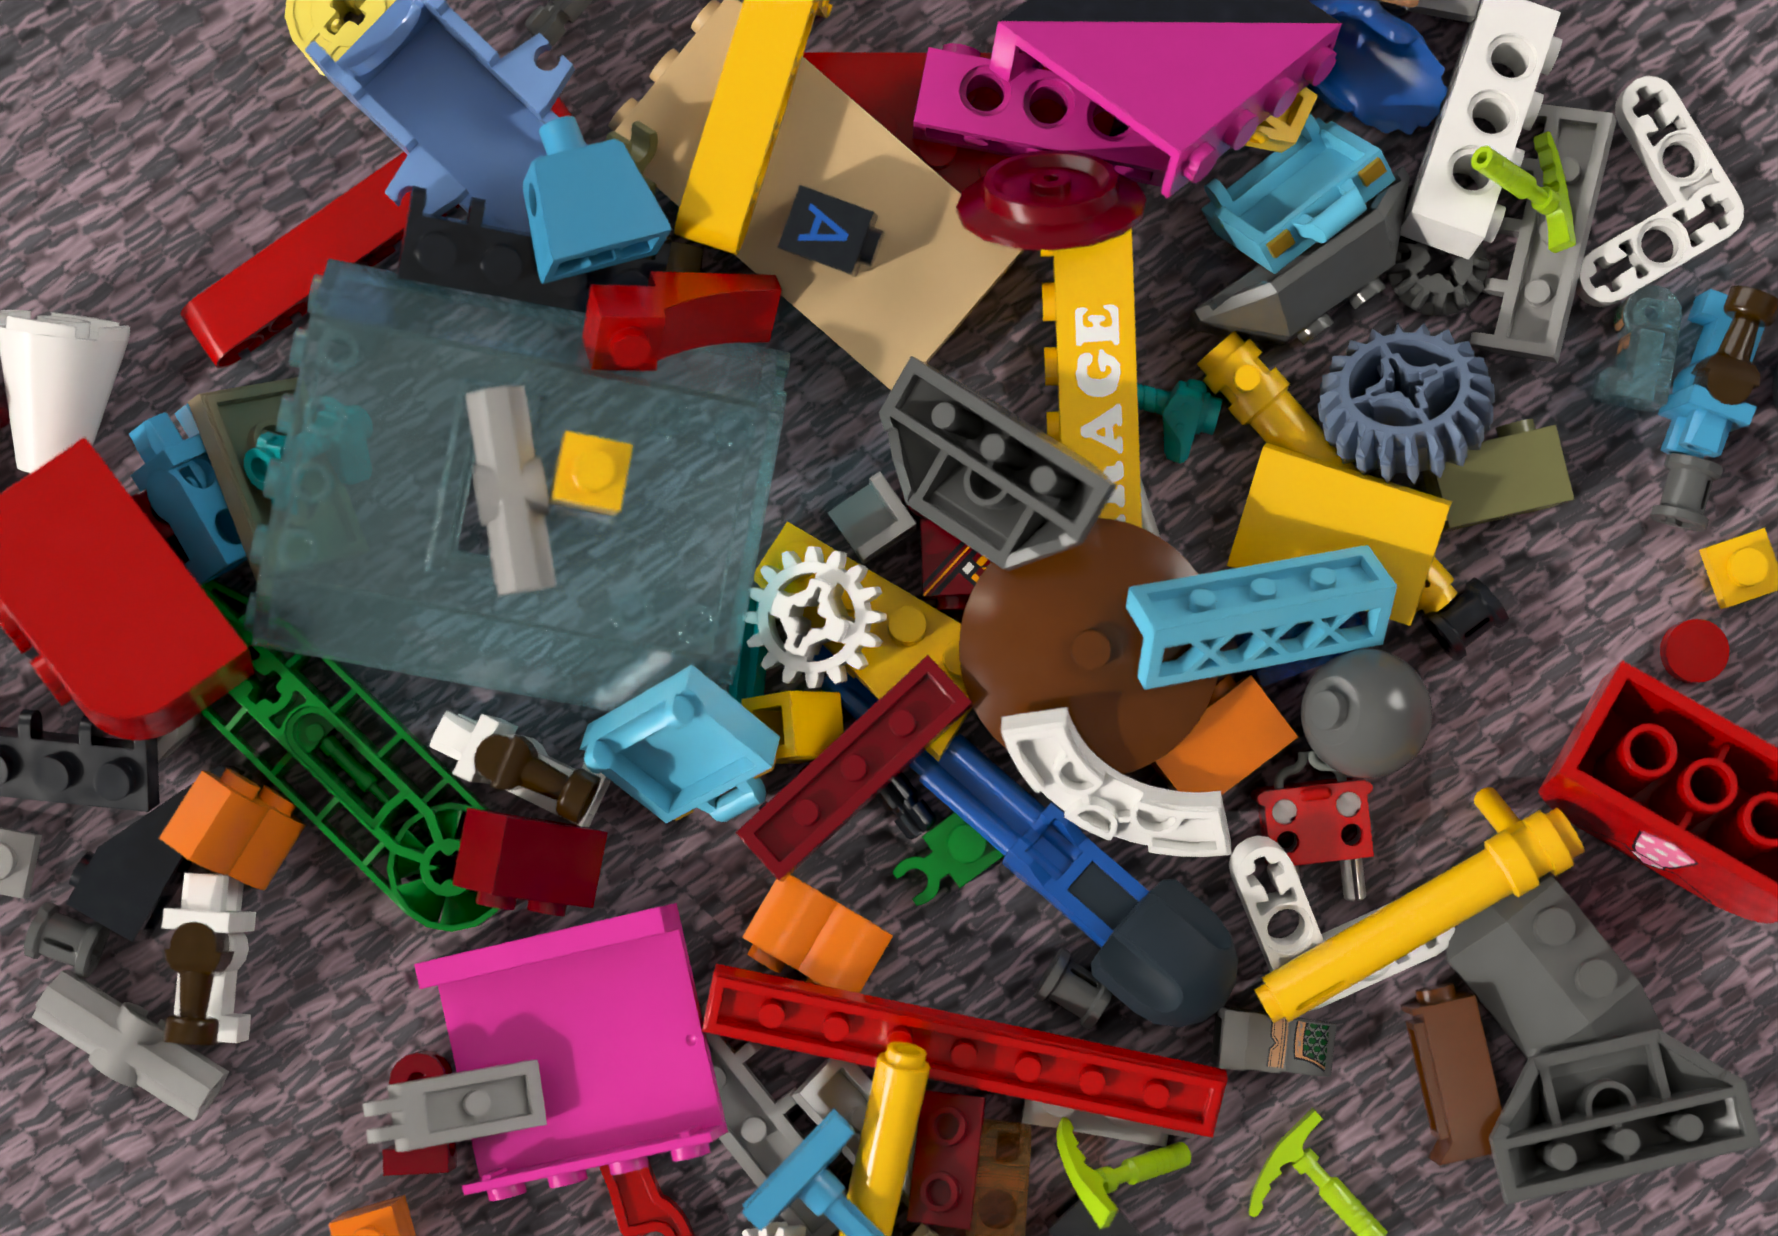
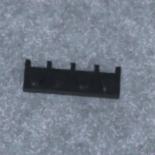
[396,185,672,313]
[0,709,160,812]

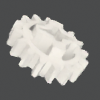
[742,546,887,688]

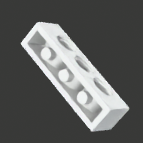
[1400,0,1562,260]

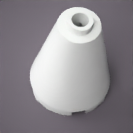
[0,310,130,473]

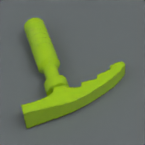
[1471,131,1576,254]
[1248,1107,1388,1236]
[1056,1117,1191,1229]

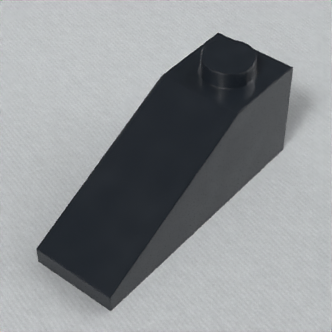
[66,765,245,942]

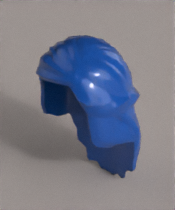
[1307,0,1448,135]

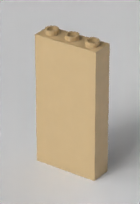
[608,0,1024,390]

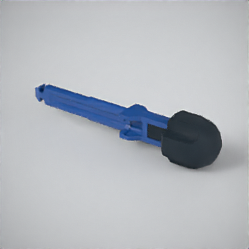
[813,644,1238,1028]

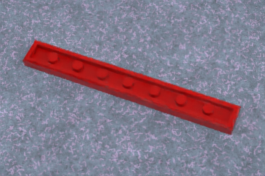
[702,963,1228,1138]

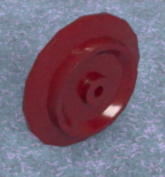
[956,150,1147,251]

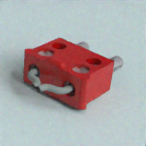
[1251,751,1374,901]

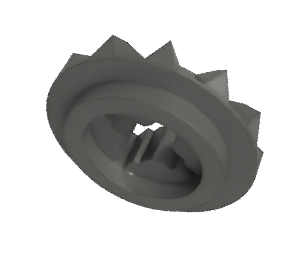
[1388,235,1491,316]

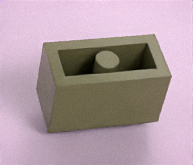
[1422,419,1574,533]

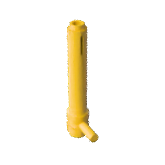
[1197,331,1458,614]
[1254,787,1584,1023]
[838,1042,930,1236]

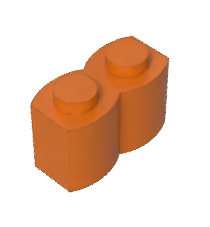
[159,768,307,890]
[742,875,893,993]

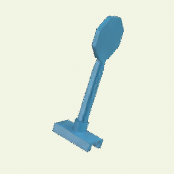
[741,1108,886,1236]

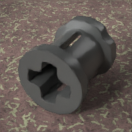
[1649,453,1723,532]
[24,902,110,978]
[1033,948,1113,1030]

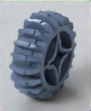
[1318,323,1495,484]

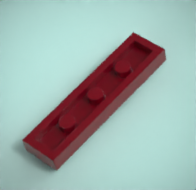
[735,655,974,882]

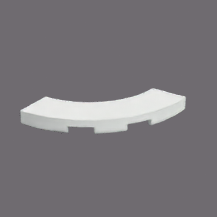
[1001,707,1232,857]

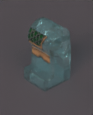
[1590,285,1682,413]

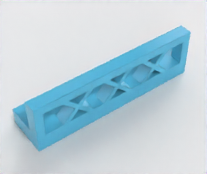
[1126,545,1397,690]

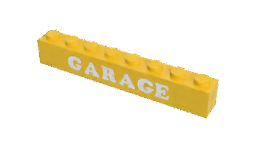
[1040,228,1142,528]

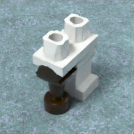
[429,711,611,827]
[162,873,256,1045]

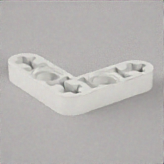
[1576,76,1744,307]
[1228,836,1455,1011]

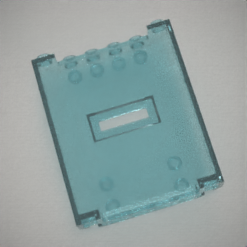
[244,259,791,712]

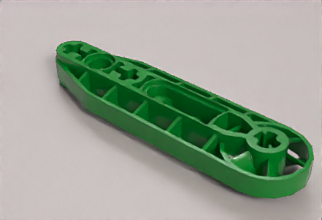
[200,580,503,932]

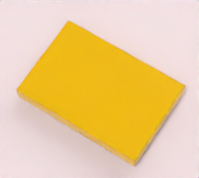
[1227,443,1452,626]

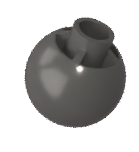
[1301,649,1433,778]

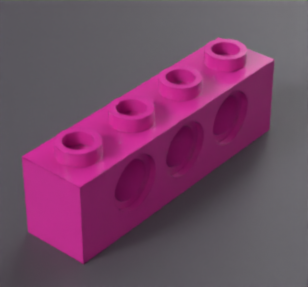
[913,43,1171,187]

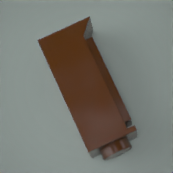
[1401,983,1502,1166]

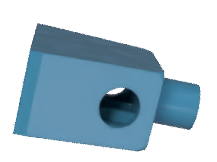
[523,116,671,284]

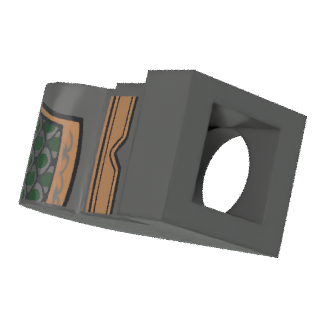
[1211,1006,1337,1077]

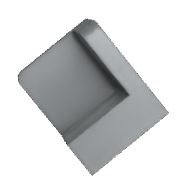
[828,471,916,565]

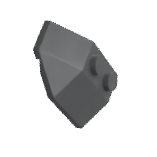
[1187,166,1410,346]
[879,356,1117,571]
[1446,831,1664,1060]
[1489,1028,1761,1205]

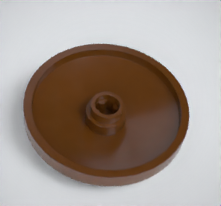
[959,518,1221,774]

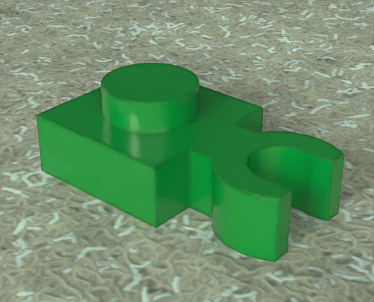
[893,812,1004,906]

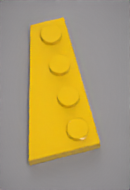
[754,521,973,762]

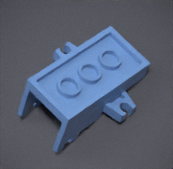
[304,0,587,233]

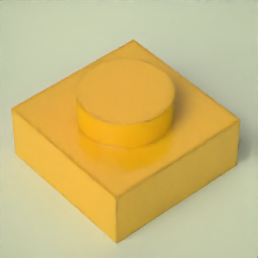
[1699,528,1778,609]

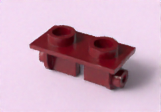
[907,1090,986,1230]

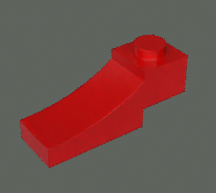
[582,271,782,371]

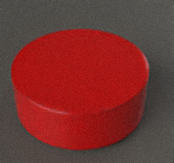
[1660,619,1730,683]

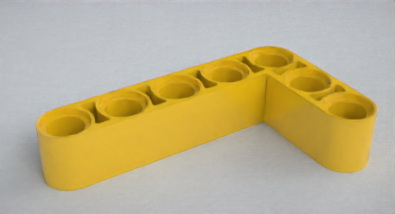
[674,0,833,255]

